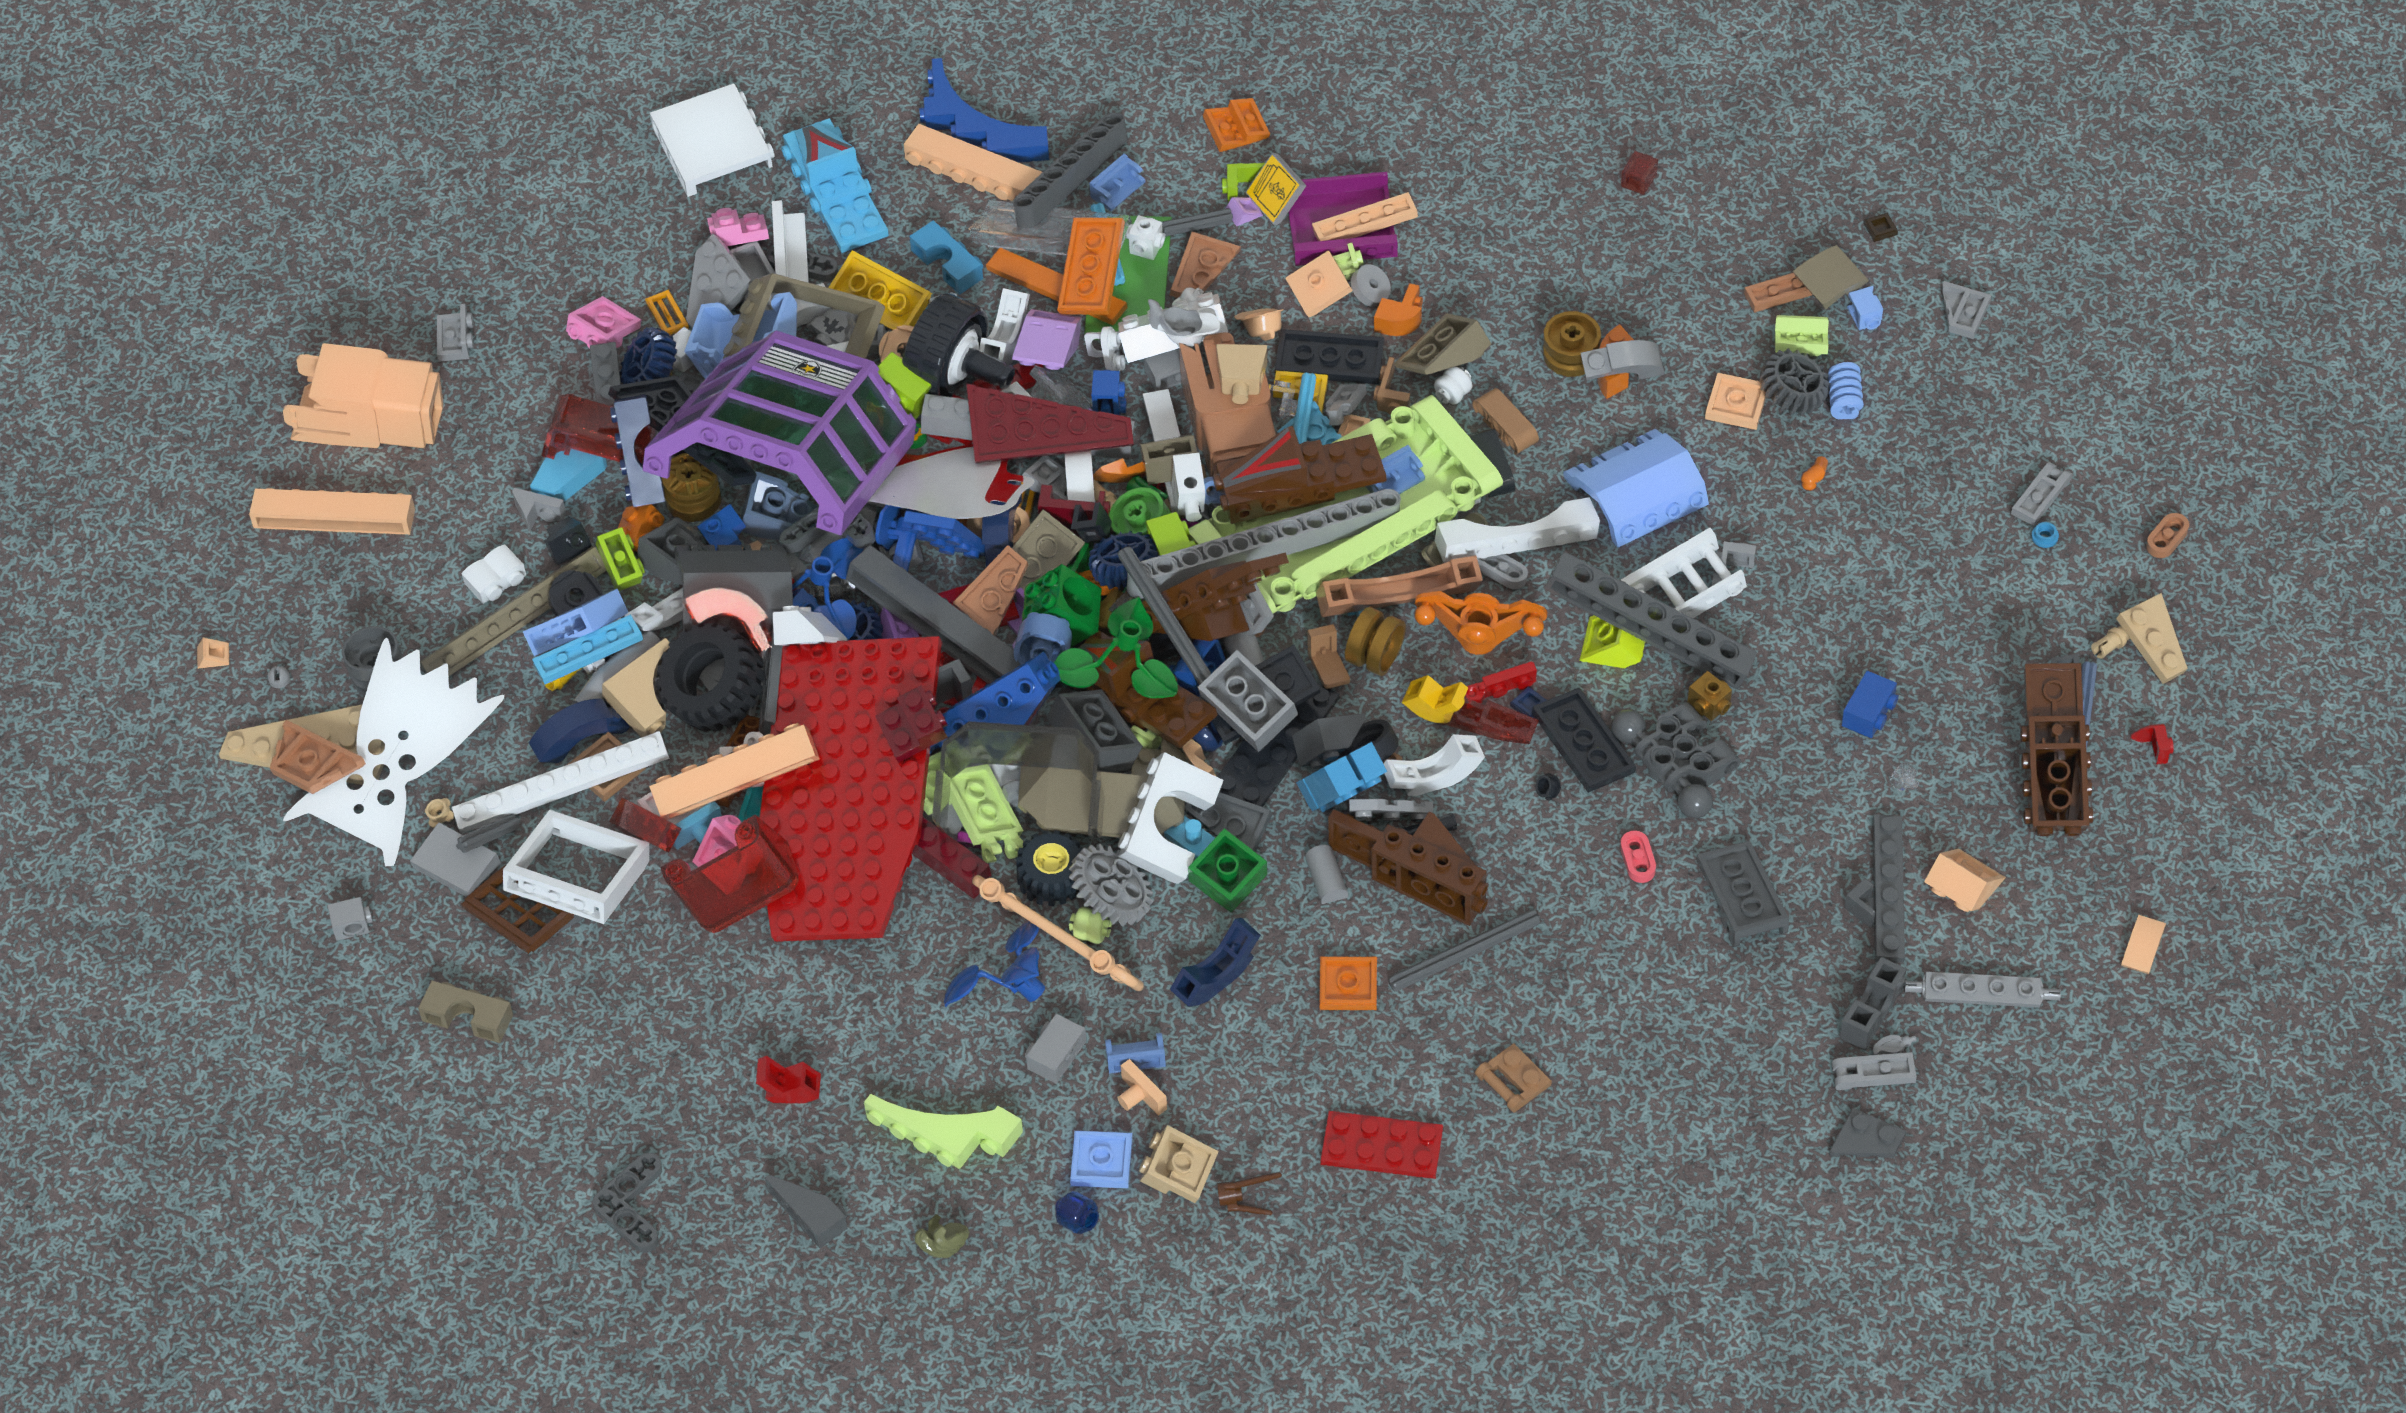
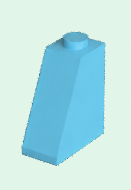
[530,438,607,502]

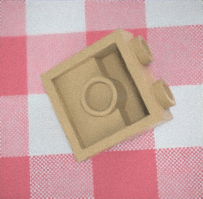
[1139,1125,1219,1203]

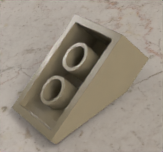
[1394,313,1491,375]

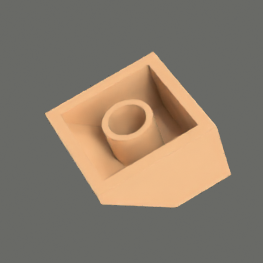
[1924,849,2006,912]

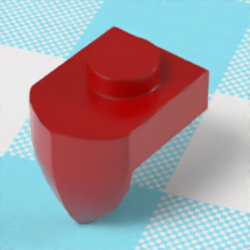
[2130,724,2174,764]

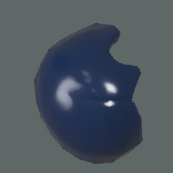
[1192,722,1223,753]

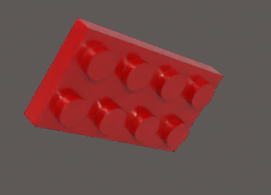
[1321,1111,1443,1179]

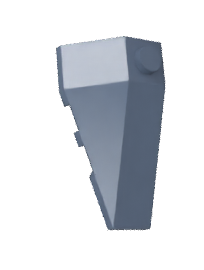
[740,471,818,540]

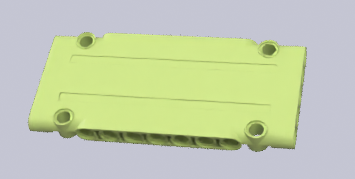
[1187,395,1503,613]

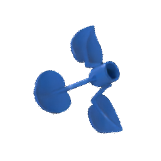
[792,538,864,641]
[944,921,1045,1008]

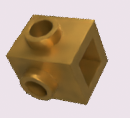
[1687,671,1732,721]

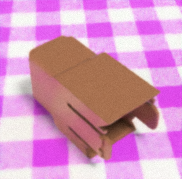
[1179,332,1276,487]

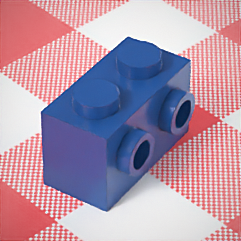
[1091,370,1127,416]
[1842,671,1899,739]

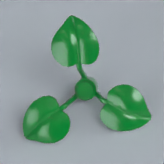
[1054,597,1178,698]

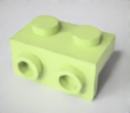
[1775,315,1829,356]

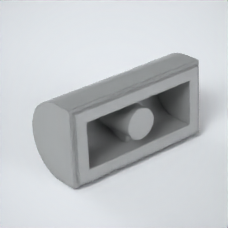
[1306,845,1348,904]

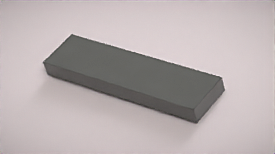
[758,630,783,735]

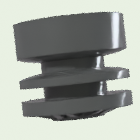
[342,626,403,696]

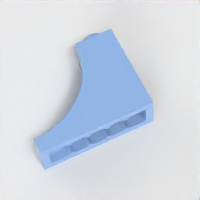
[523,589,629,656]

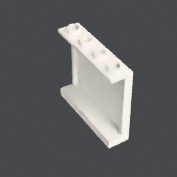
[650,84,775,197]

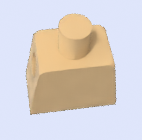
[1216,344,1267,404]

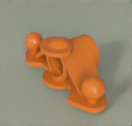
[1414,591,1548,655]

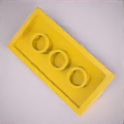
[828,250,932,330]

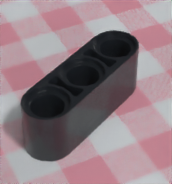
[1468,428,1516,498]

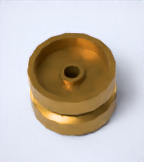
[1543,311,1601,377]
[1345,607,1406,676]

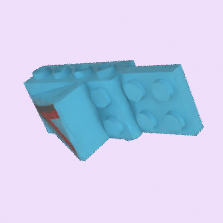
[781,118,889,253]

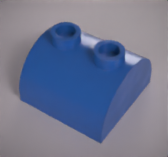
[1169,639,1226,697]

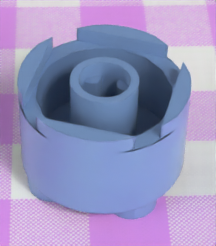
[1014,612,1072,665]

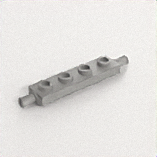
[1905,972,2061,1008]

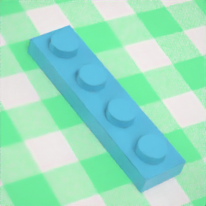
[532,614,643,685]

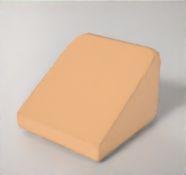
[197,638,229,669]

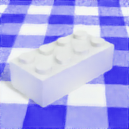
[1118,292,1228,363]

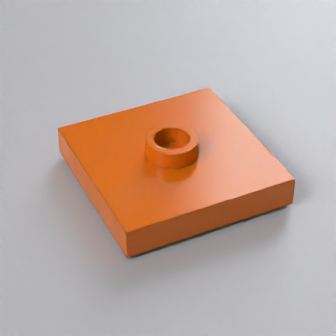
[1320,956,1377,1010]

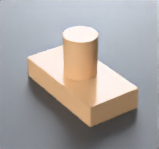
[1117,1059,1167,1116]

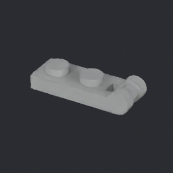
[2011,462,2073,526]
[1832,1052,1917,1090]

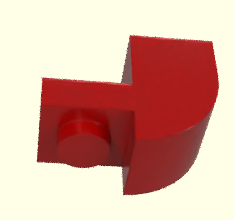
[756,1056,821,1103]

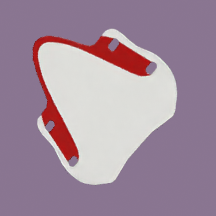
[825,444,1035,519]

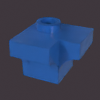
[697,504,746,550]

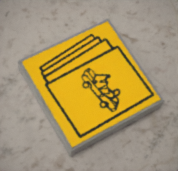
[1245,153,1306,225]

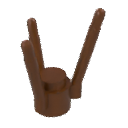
[1218,1172,1282,1215]

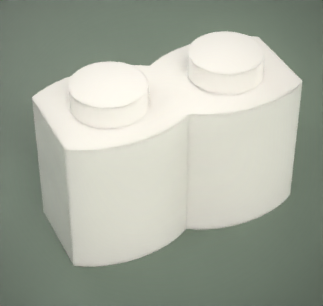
[462,544,526,604]

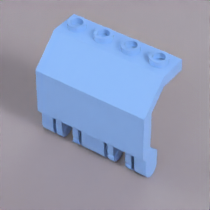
[1563,429,1709,548]

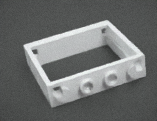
[503,810,649,924]

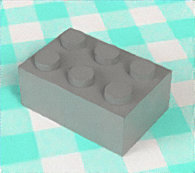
[1198,650,1298,752]

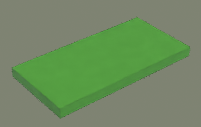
[1084,215,1172,340]

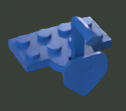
[875,496,985,572]

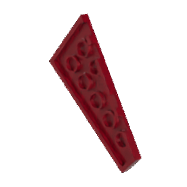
[966,383,1134,463]

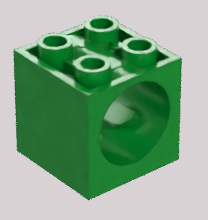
[1022,564,1102,648]

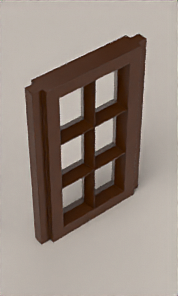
[461,865,575,954]

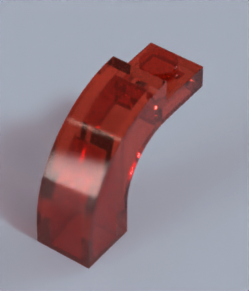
[682,588,772,653]

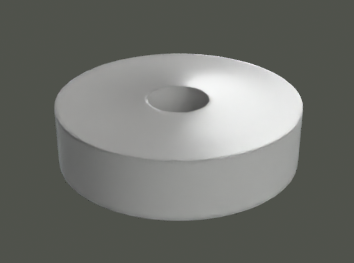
[1351,264,1391,307]

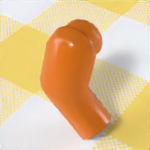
[1801,456,1828,491]

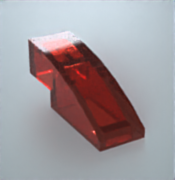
[609,798,682,853]

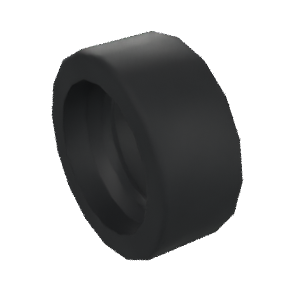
[1345,719,1399,762]

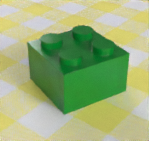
[1188,828,1267,913]

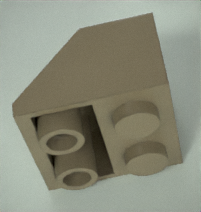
[1139,434,1197,485]

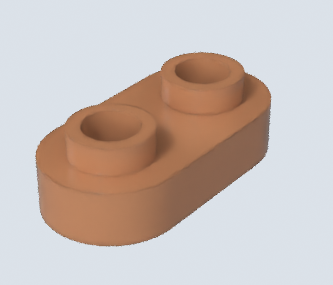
[2146,513,2189,558]

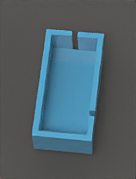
[1296,742,1387,812]

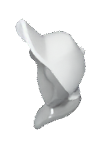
[1148,299,1220,347]

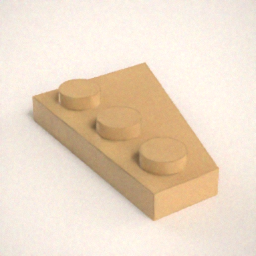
[2116,593,2188,684]

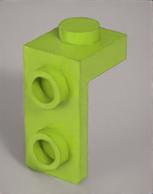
[1222,163,1265,202]

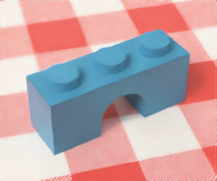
[909,220,983,295]

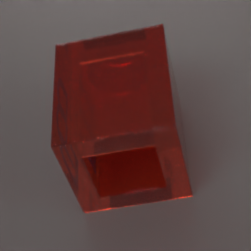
[1621,151,1658,195]

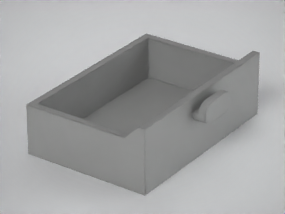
[410,822,501,897]

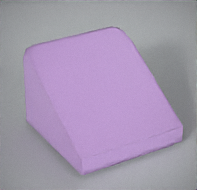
[1225,197,1263,226]

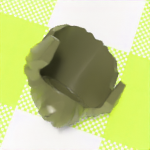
[915,1214,970,1258]

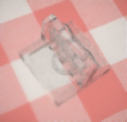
[1029,365,1093,411]

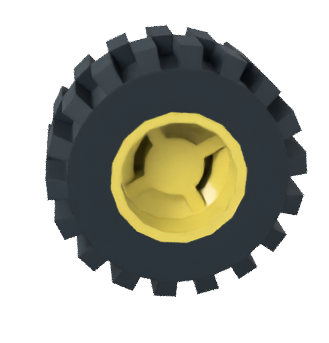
[1016,830,1083,906]

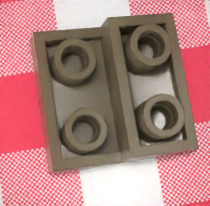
[1793,245,1869,309]

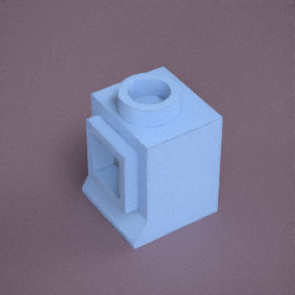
[1847,286,1883,330]

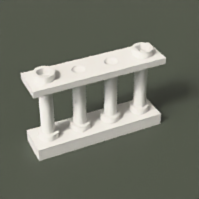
[1621,528,1747,618]

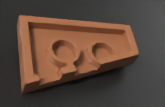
[953,545,1028,636]

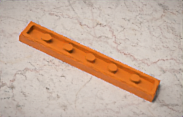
[986,247,1128,325]

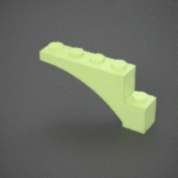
[864,1094,1023,1169]

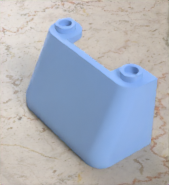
[684,292,797,380]

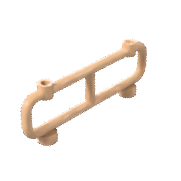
[972,875,1144,991]

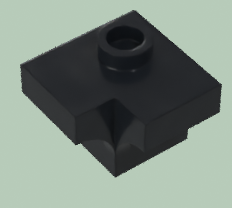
[544,516,593,565]

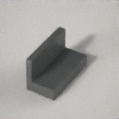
[936,659,972,705]

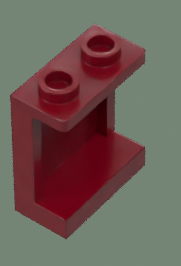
[1038,485,1111,540]

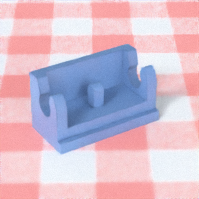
[1089,154,1145,211]
[1365,445,1425,494]
[1105,1033,1166,1074]

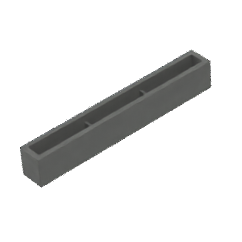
[846,545,1021,684]

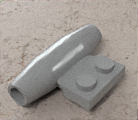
[1221,584,1274,666]
[572,631,662,705]

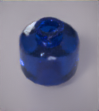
[1055,1191,1099,1234]

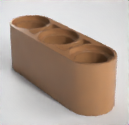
[1472,388,1539,455]

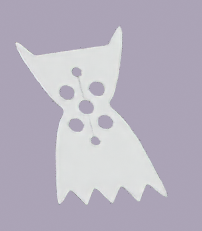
[283,638,504,866]

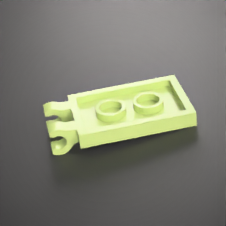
[938,764,1023,863]

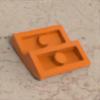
[1203,98,1270,152]

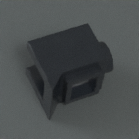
[1071,502,1112,543]

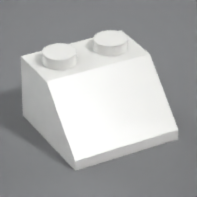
[773,606,847,646]

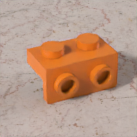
[618,504,665,552]

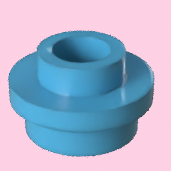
[2031,522,2059,548]

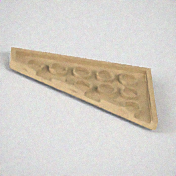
[219,704,385,785]

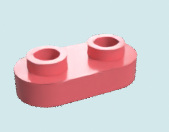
[1620,831,1656,883]

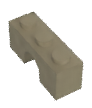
[418,981,513,1043]

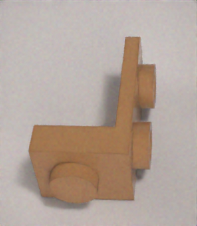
[1373,357,1410,415]
[1308,624,1350,689]

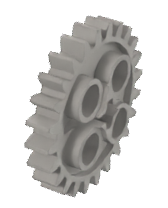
[1069,844,1153,926]

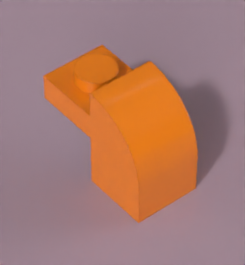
[1374,283,1423,336]

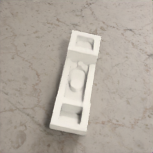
[625,588,683,631]

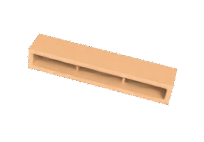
[904,124,1042,201]
[249,488,415,535]
[649,723,820,821]

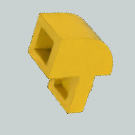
[1402,675,1468,723]

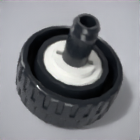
[902,293,1015,397]

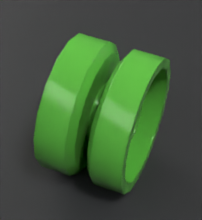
[1109,487,1172,535]

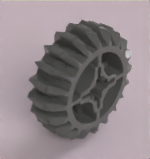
[1759,348,1830,416]

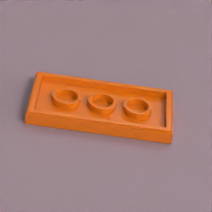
[1057,218,1125,315]

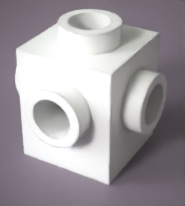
[1126,215,1165,260]

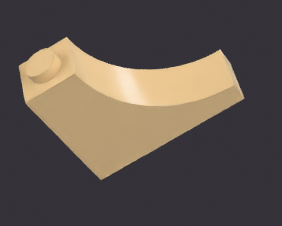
[602,638,670,738]

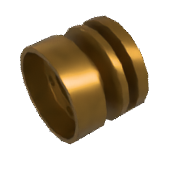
[662,453,721,522]

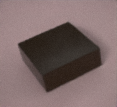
[1864,212,1898,242]

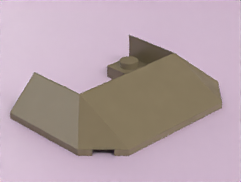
[1018,725,1187,838]

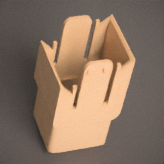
[283,343,443,448]

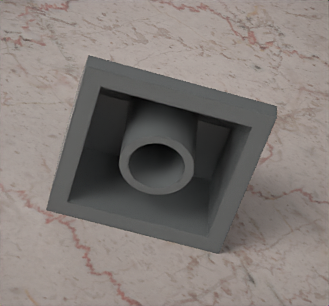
[1292,713,1366,769]

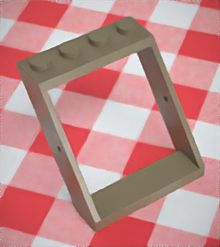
[723,273,885,397]

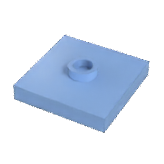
[1070,1131,1133,1188]

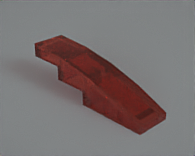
[1441,697,1539,744]

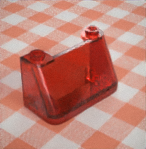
[541,394,658,470]
[660,815,799,933]

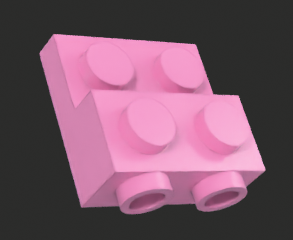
[707,208,769,246]
[566,296,641,349]
[692,815,764,895]

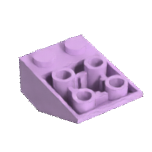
[1012,309,1082,370]

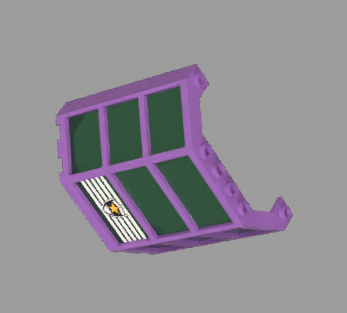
[643,330,916,535]

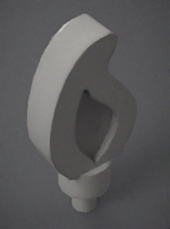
[1873,1035,1917,1055]

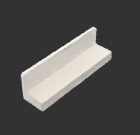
[772,200,809,283]

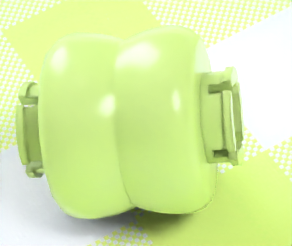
[1069,906,1112,944]

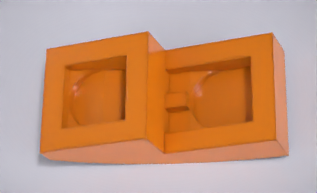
[1093,458,1146,483]

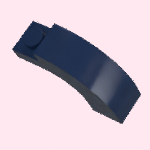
[982,481,1022,567]
[529,698,630,763]
[1170,918,1261,1007]

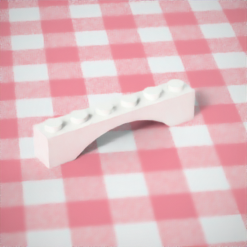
[1435,497,1600,563]

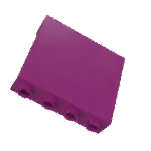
[1288,172,1398,266]

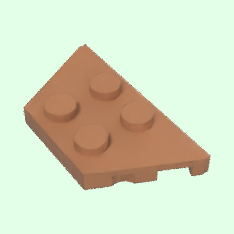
[270,720,366,794]

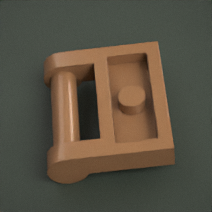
[1475,1043,1552,1113]

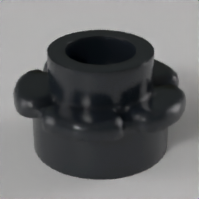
[1535,773,1561,801]

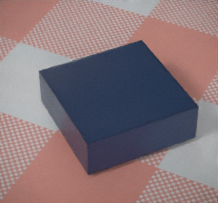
[1510,686,1547,721]

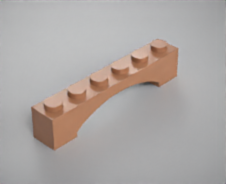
[1316,555,1483,617]

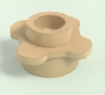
[425,798,454,828]

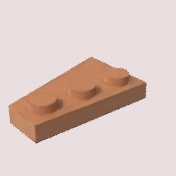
[1170,232,1241,298]

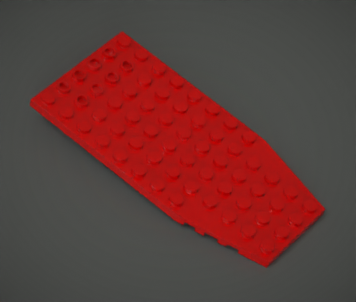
[757,636,942,942]

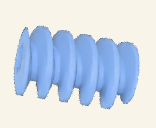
[1828,362,1864,419]

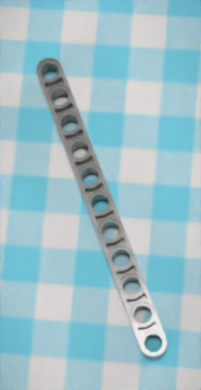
[1127,489,1401,599]

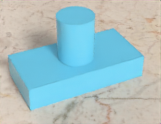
[668,801,722,850]
[1164,816,1215,859]

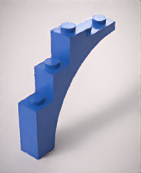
[919,58,1049,163]

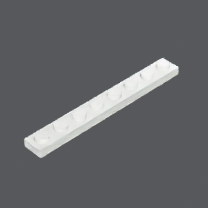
[452,731,670,833]

